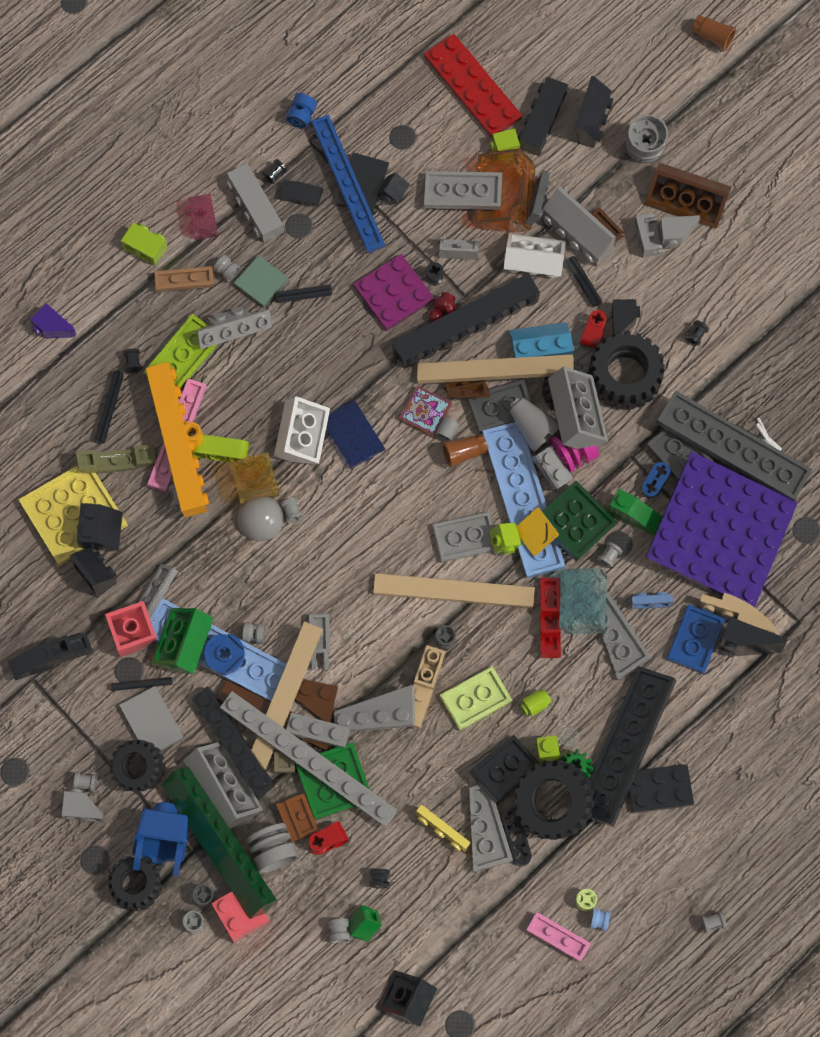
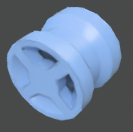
[590,908,611,931]

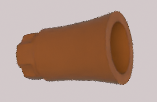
[692,15,736,51]
[442,434,488,468]

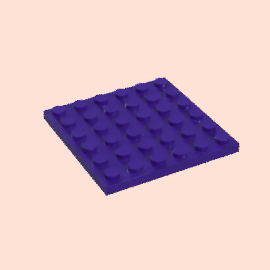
[645,451,798,607]

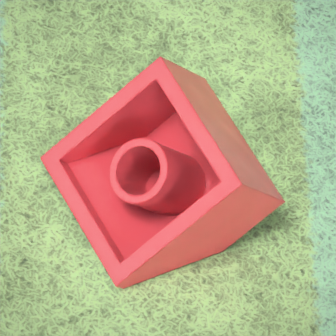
[105,601,157,657]
[211,892,270,943]

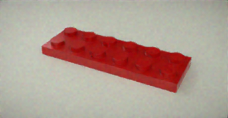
[424,34,523,138]

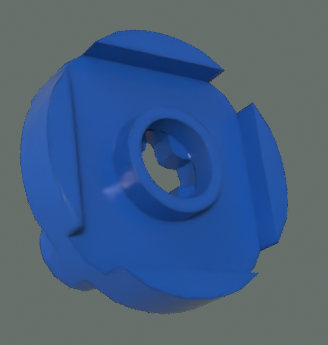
[204,634,245,676]

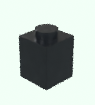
[377,173,410,205]

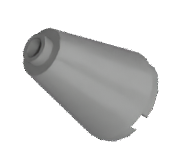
[509,398,560,452]

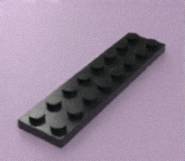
[589,666,677,827]

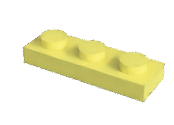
[416,805,470,852]

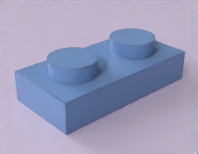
[630,592,673,609]

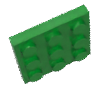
[295,742,370,821]

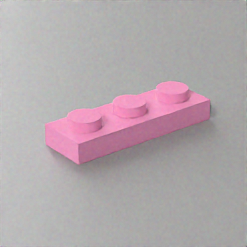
[526,912,591,963]

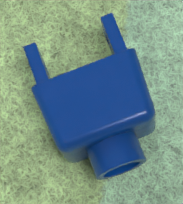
[133,802,188,876]

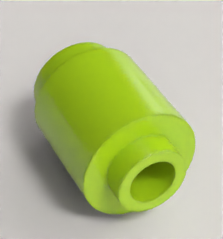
[520,689,552,717]

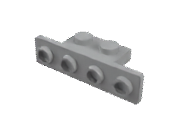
[197,307,272,349]

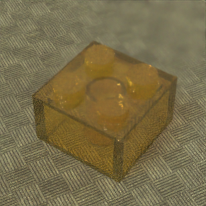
[230,452,279,505]

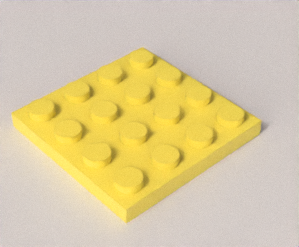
[18,465,128,566]

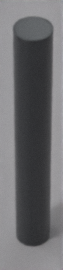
[111,677,173,691]

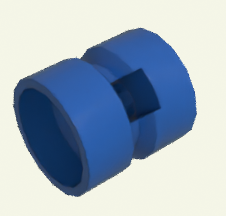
[285,93,317,129]

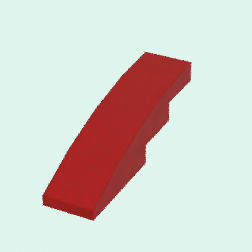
[540,577,561,658]

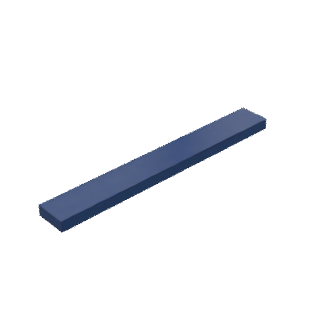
[311,114,385,254]

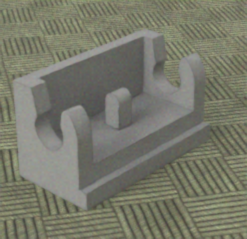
[634,213,664,258]
[439,236,479,260]

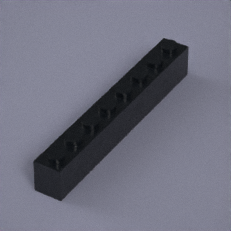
[392,273,540,368]

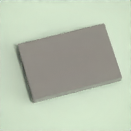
[432,511,494,563]
[119,686,184,753]

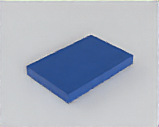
[666,604,726,675]

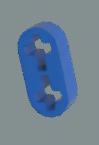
[642,462,671,497]

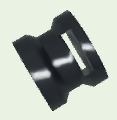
[369,869,390,889]

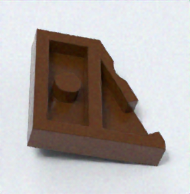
[295,679,338,722]

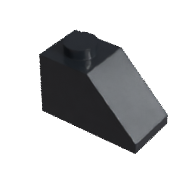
[611,299,640,335]

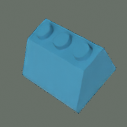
[509,322,574,358]

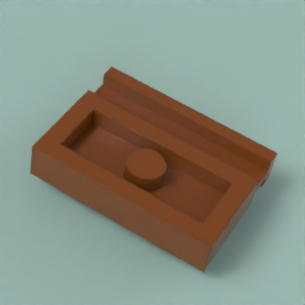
[276,793,319,843]

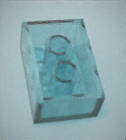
[559,568,607,634]

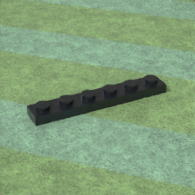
[192,686,276,797]

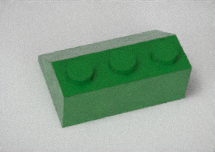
[151,608,213,674]

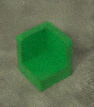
[348,905,382,941]

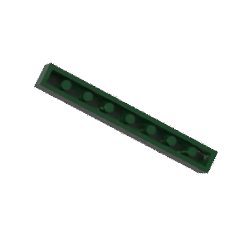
[161,766,277,919]

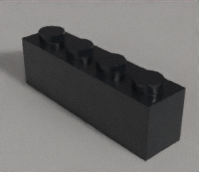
[518,77,568,156]

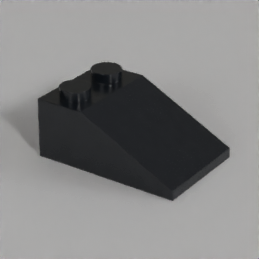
[718,617,788,656]

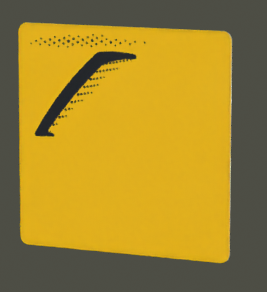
[516,507,559,556]

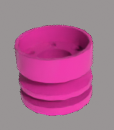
[549,433,599,474]

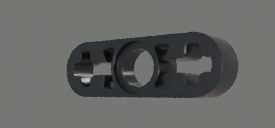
[501,807,532,867]

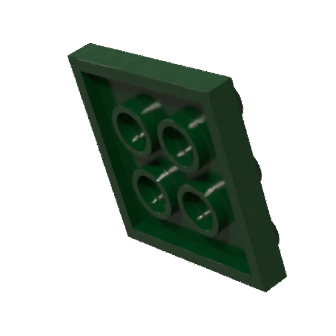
[542,481,618,562]

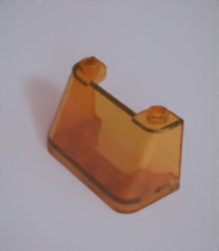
[472,148,535,232]

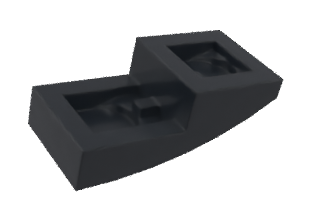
[279,180,323,206]

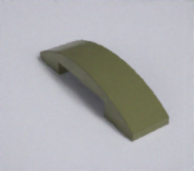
[75,444,156,473]

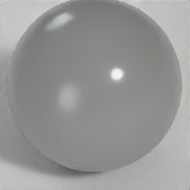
[237,495,284,541]

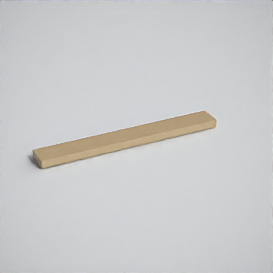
[417,355,574,384]
[373,573,535,608]
[252,622,323,770]

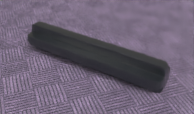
[566,256,602,307]
[275,284,332,303]

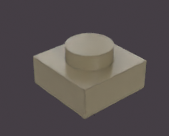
[274,751,295,773]

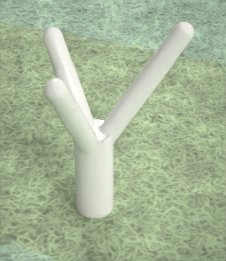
[756,418,782,450]

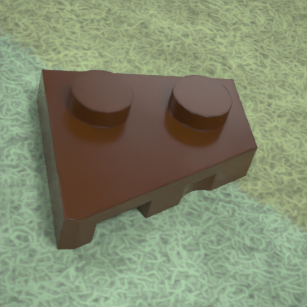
[444,380,490,398]

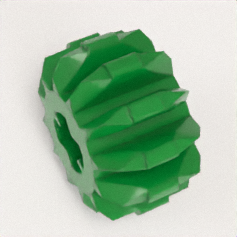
[561,749,593,778]

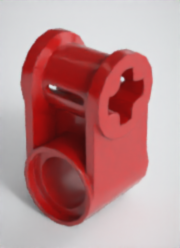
[580,310,606,349]
[309,821,349,855]

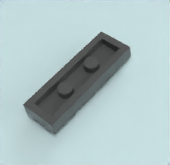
[525,170,550,226]

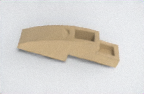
[698,593,777,634]
[413,645,446,729]

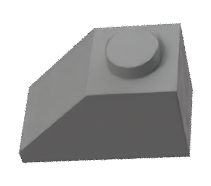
[659,216,700,248]
[62,789,105,823]

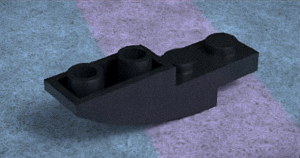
[8,633,93,680]

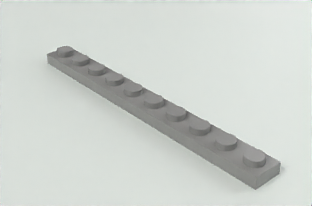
[220,691,398,828]

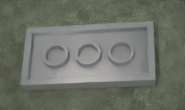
[424,171,502,210]

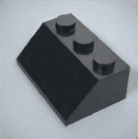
[573,76,614,148]

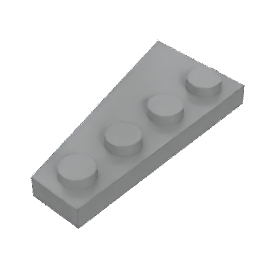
[590,592,652,680]
[334,685,415,732]
[469,785,513,873]

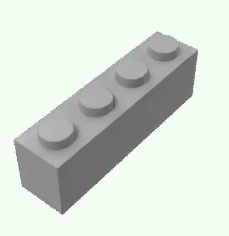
[226,163,284,242]

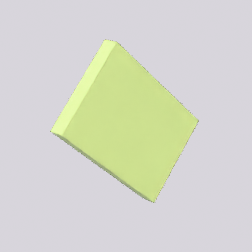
[440,666,513,731]

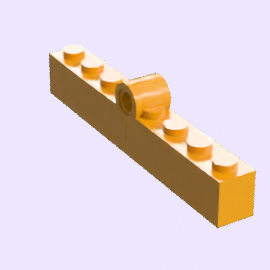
[146,362,210,518]

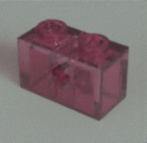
[185,194,218,240]

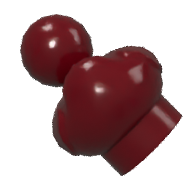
[428,292,456,322]

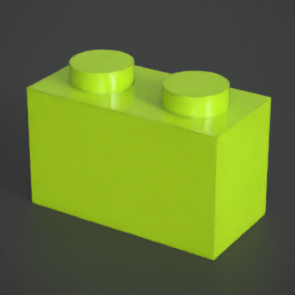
[121,222,167,266]

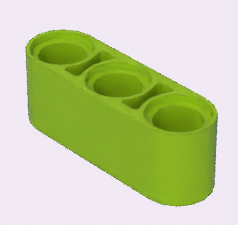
[193,434,249,464]

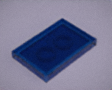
[326,400,385,469]

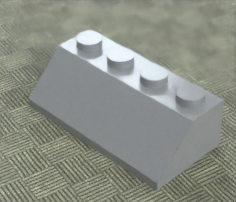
[542,186,616,267]
[548,366,608,449]
[183,742,263,828]

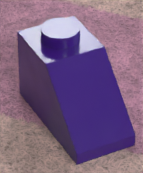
[30,303,76,339]

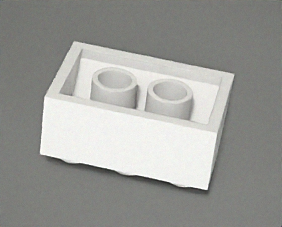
[504,233,566,278]
[274,396,330,464]

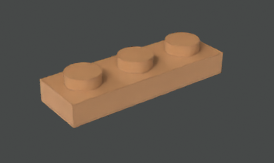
[154,266,214,292]

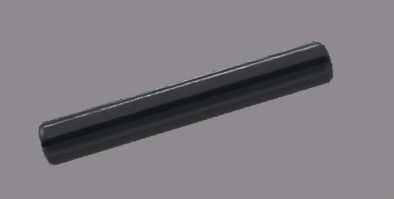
[94,370,124,444]

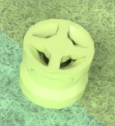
[576,889,597,912]

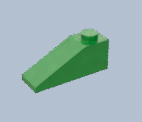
[608,489,662,536]

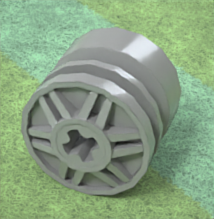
[625,115,668,163]
[246,823,299,874]

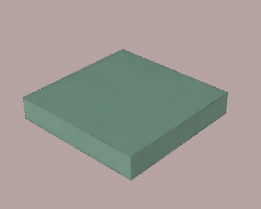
[234,255,289,308]

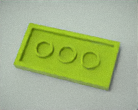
[144,314,218,389]

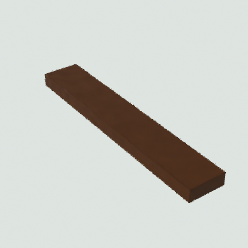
[217,680,330,751]

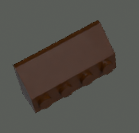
[645,162,731,228]

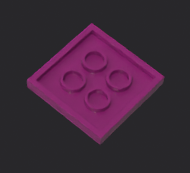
[354,254,434,331]

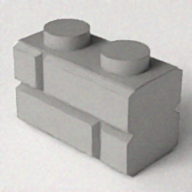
[531,445,573,490]

